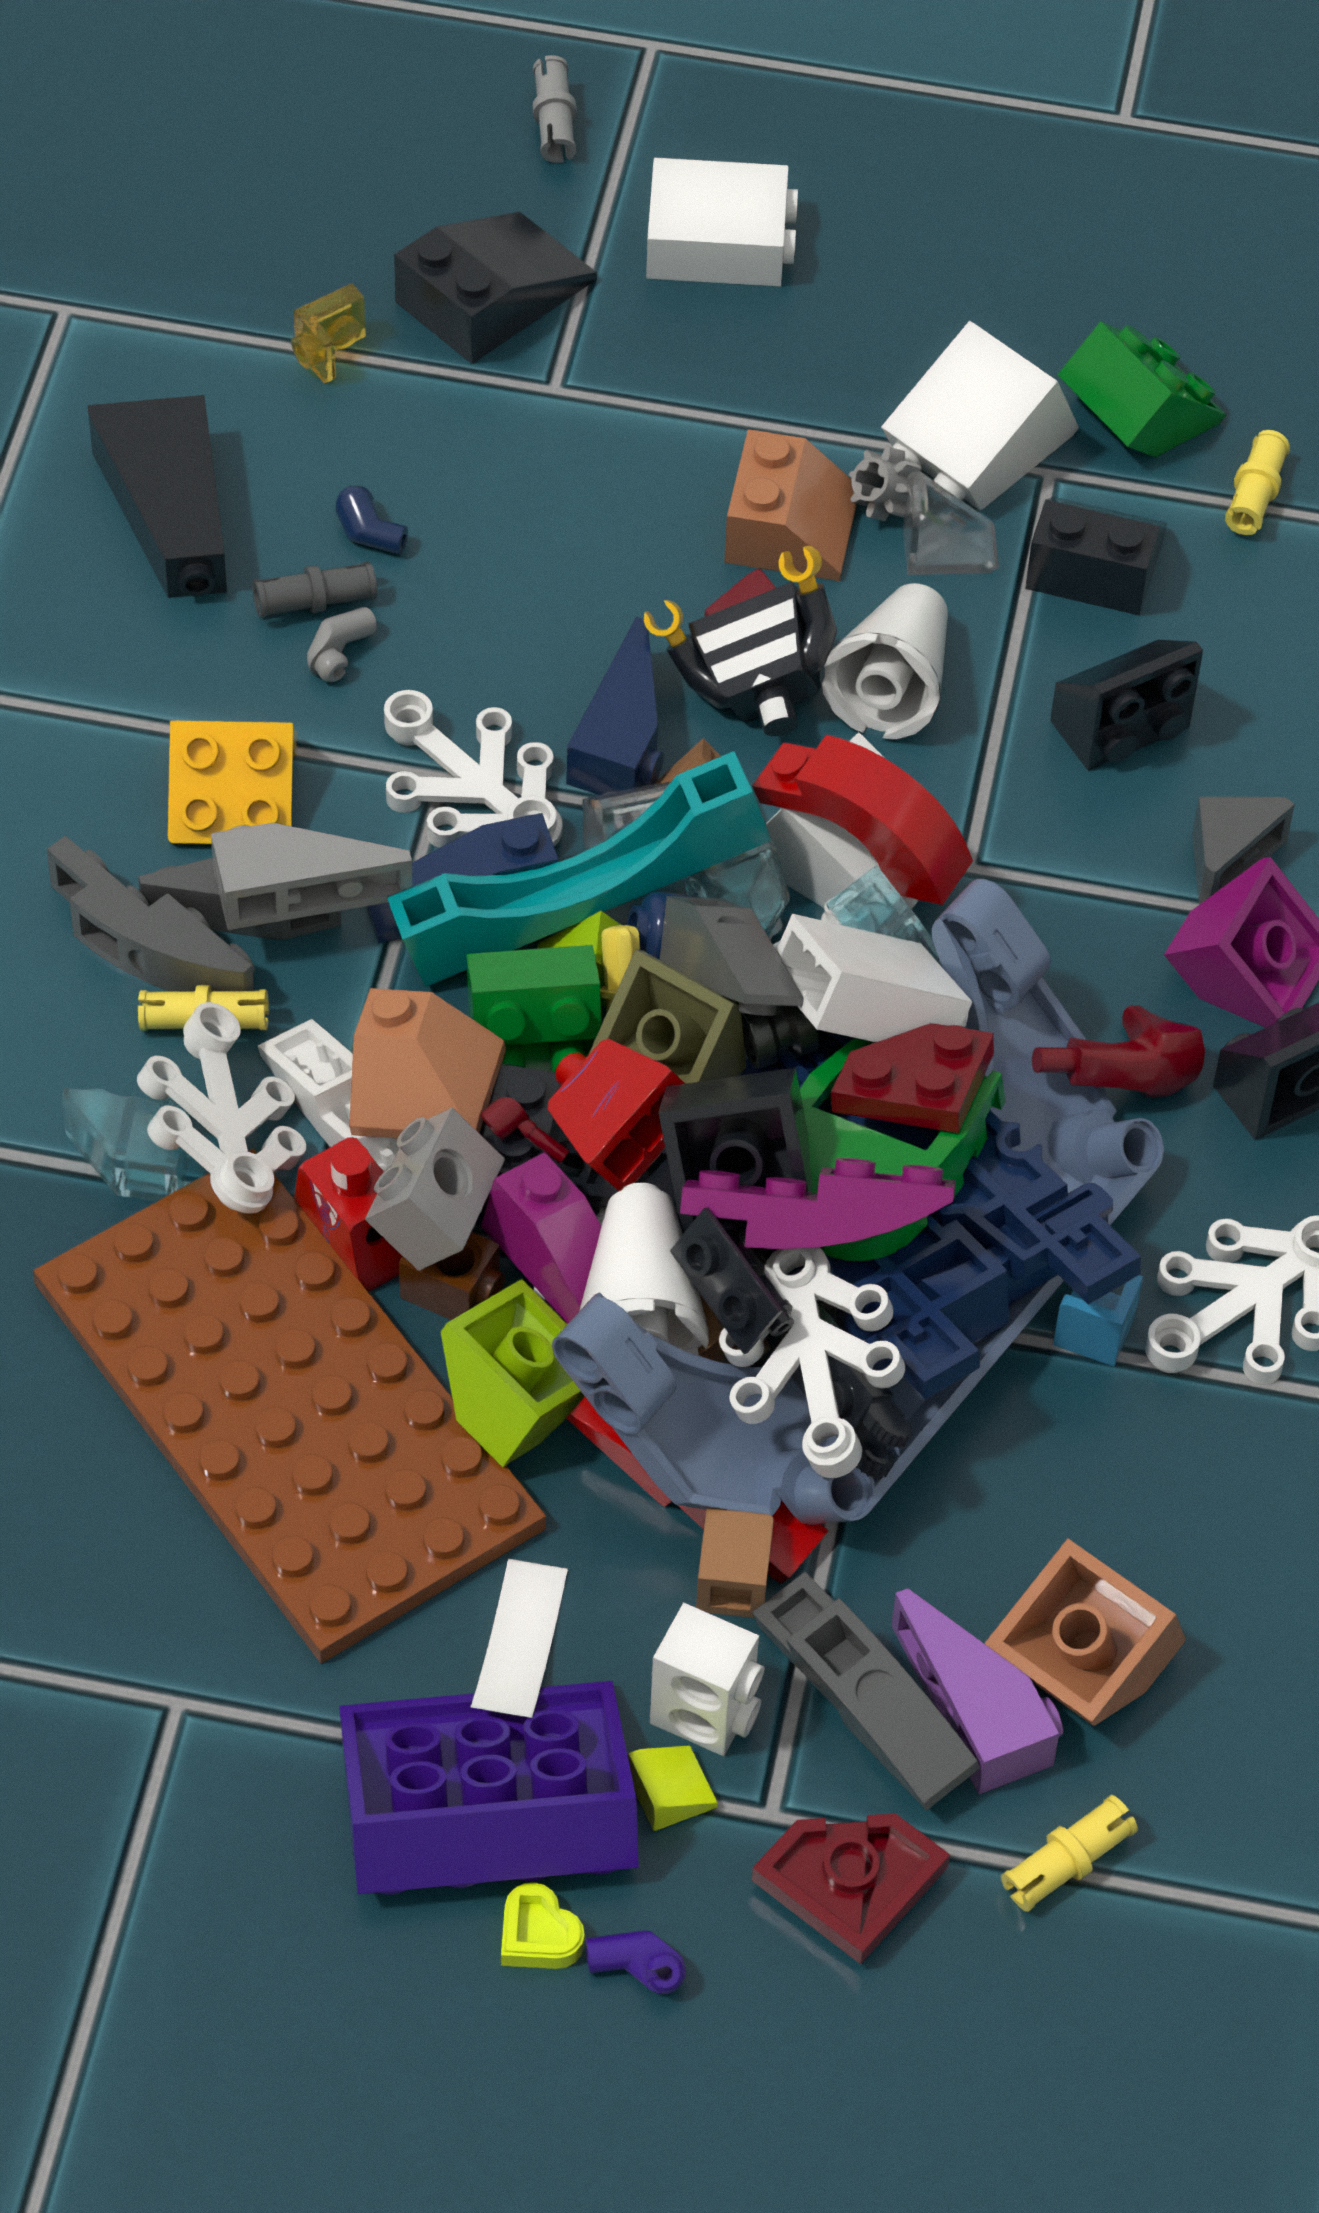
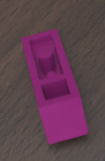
[481,1152,601,1323]

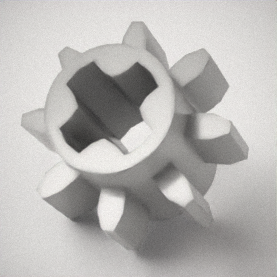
[849,446,923,521]

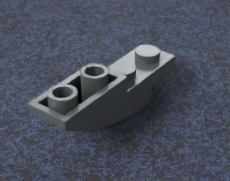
[47,835,255,991]
[752,1572,980,1811]

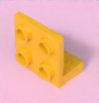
[168,721,297,845]

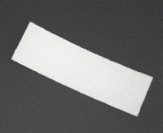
[471,1559,568,1718]

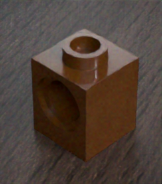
[399,1232,505,1320]

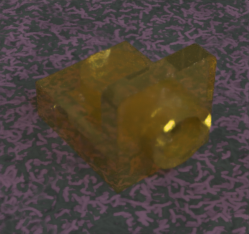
[291,283,366,383]

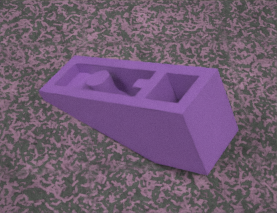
[891,1588,1063,1794]

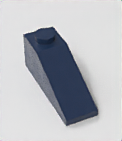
[566,617,664,807]
[366,813,558,944]

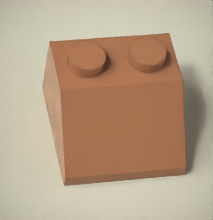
[724,429,857,581]
[984,1538,1186,1726]

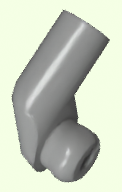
[306,607,377,682]

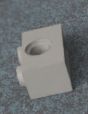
[365,1107,505,1271]

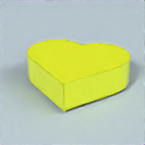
[501,1882,585,1969]

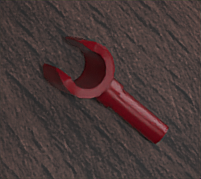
[481,1097,569,1163]

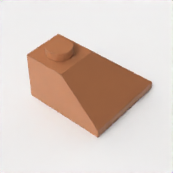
[349,988,506,1138]

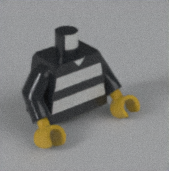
[644,546,837,737]

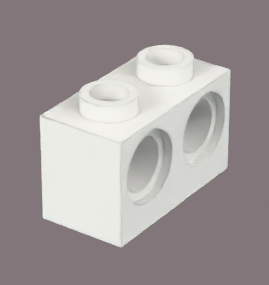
[650,1602,764,1756]

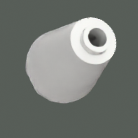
[822,583,948,739]
[579,1183,709,1355]

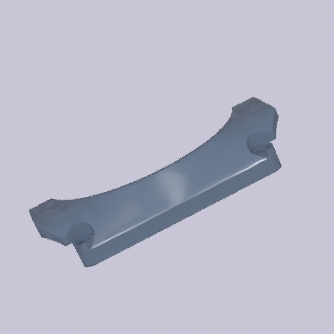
[552,879,1164,1525]

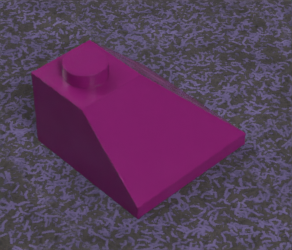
[1164,857,1319,1028]

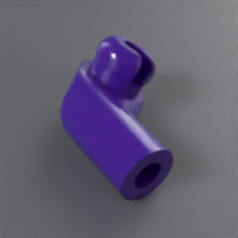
[585,1930,686,1994]

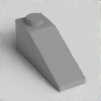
[211,823,413,930]

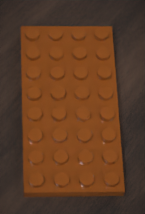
[33,1148,546,1664]

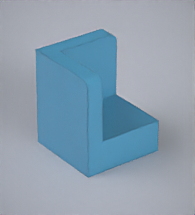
[1053,1275,1143,1367]

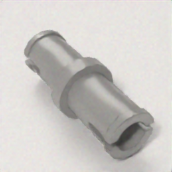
[532,55,577,163]

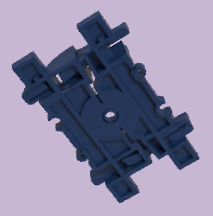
[738,1030,1142,1400]

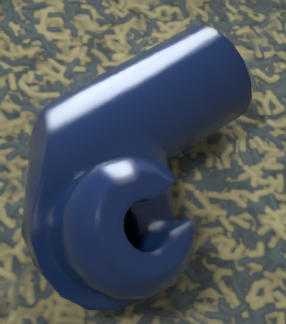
[336,486,408,555]

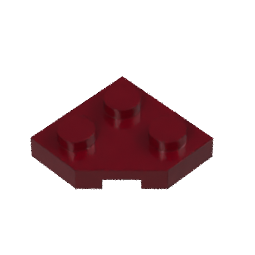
[831,1023,994,1133]
[751,1813,950,1964]

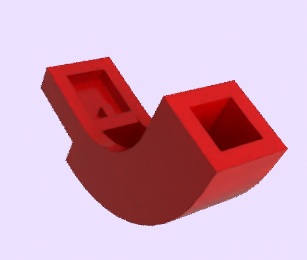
[752,735,973,905]

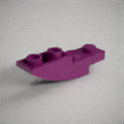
[680,1158,956,1249]

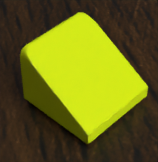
[627,1746,718,1832]

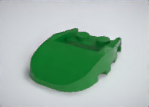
[800,1038,1006,1261]

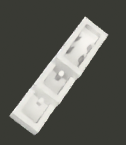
[258,1019,399,1172]

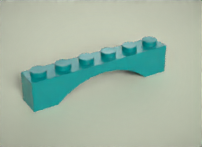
[387,751,772,987]

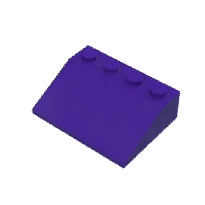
[339,1681,639,1895]

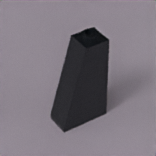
[88,395,227,598]

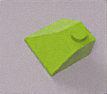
[441,1279,584,1467]

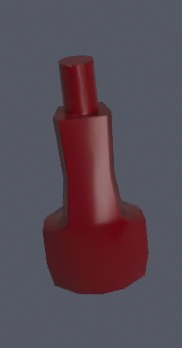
[1032,1005,1205,1097]

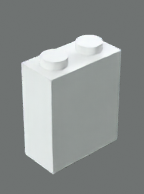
[646,158,798,287]
[776,914,972,1042]

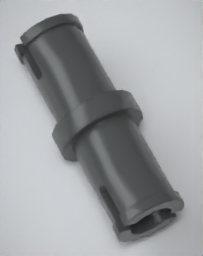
[252,561,377,618]

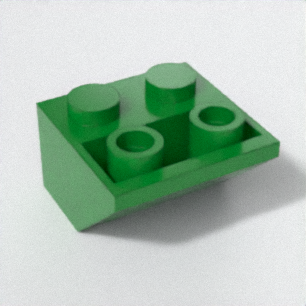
[1057,321,1226,457]
[466,945,601,1072]

